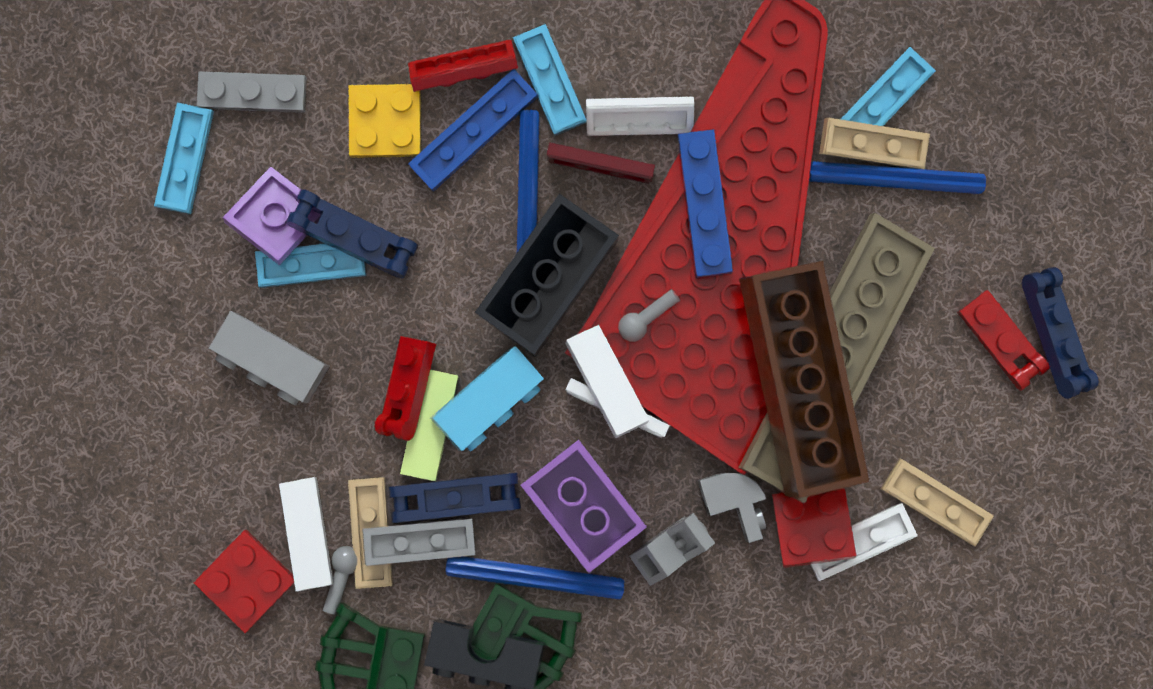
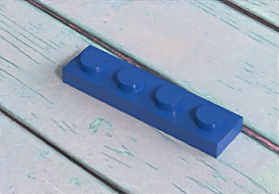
[408,69,538,192]
[678,129,733,278]

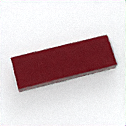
[547,142,655,184]

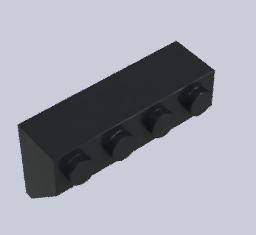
[475,194,619,357]

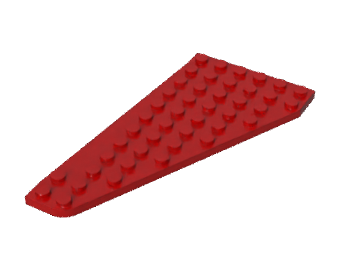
[565,0,828,475]

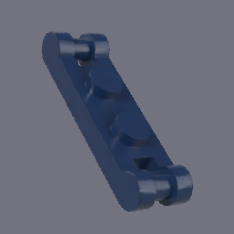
[286,189,418,279]
[1022,267,1099,399]
[388,473,521,523]

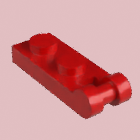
[957,290,1050,391]
[374,336,436,441]

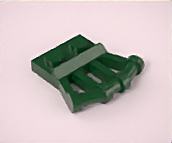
[472,583,582,689]
[315,602,425,689]

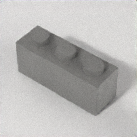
[209,311,330,406]

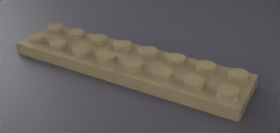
[738,213,935,503]

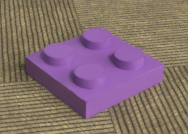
[223,167,321,266]

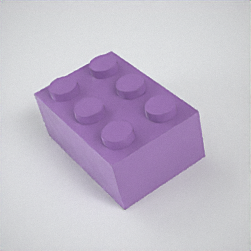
[521,440,647,573]

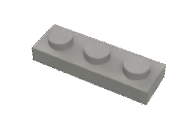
[197,71,307,113]
[362,518,475,566]

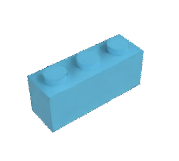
[430,346,544,451]

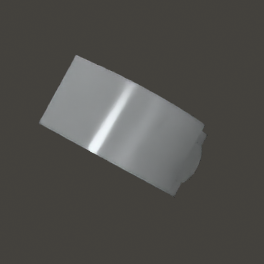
[697,473,766,543]
[629,513,715,586]

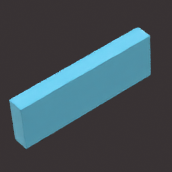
[513,24,587,136]
[841,47,936,126]
[154,103,214,214]
[255,244,366,288]

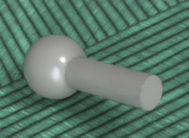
[618,289,680,342]
[323,546,357,615]

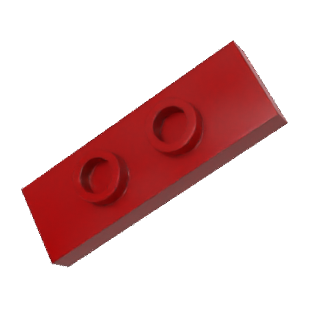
[408,40,518,92]

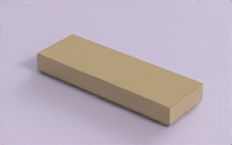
[819,118,930,169]
[881,458,994,547]
[348,477,393,589]

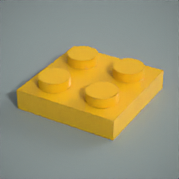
[349,84,421,158]

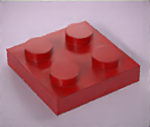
[772,488,857,568]
[194,530,294,633]

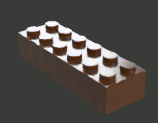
[739,261,870,498]

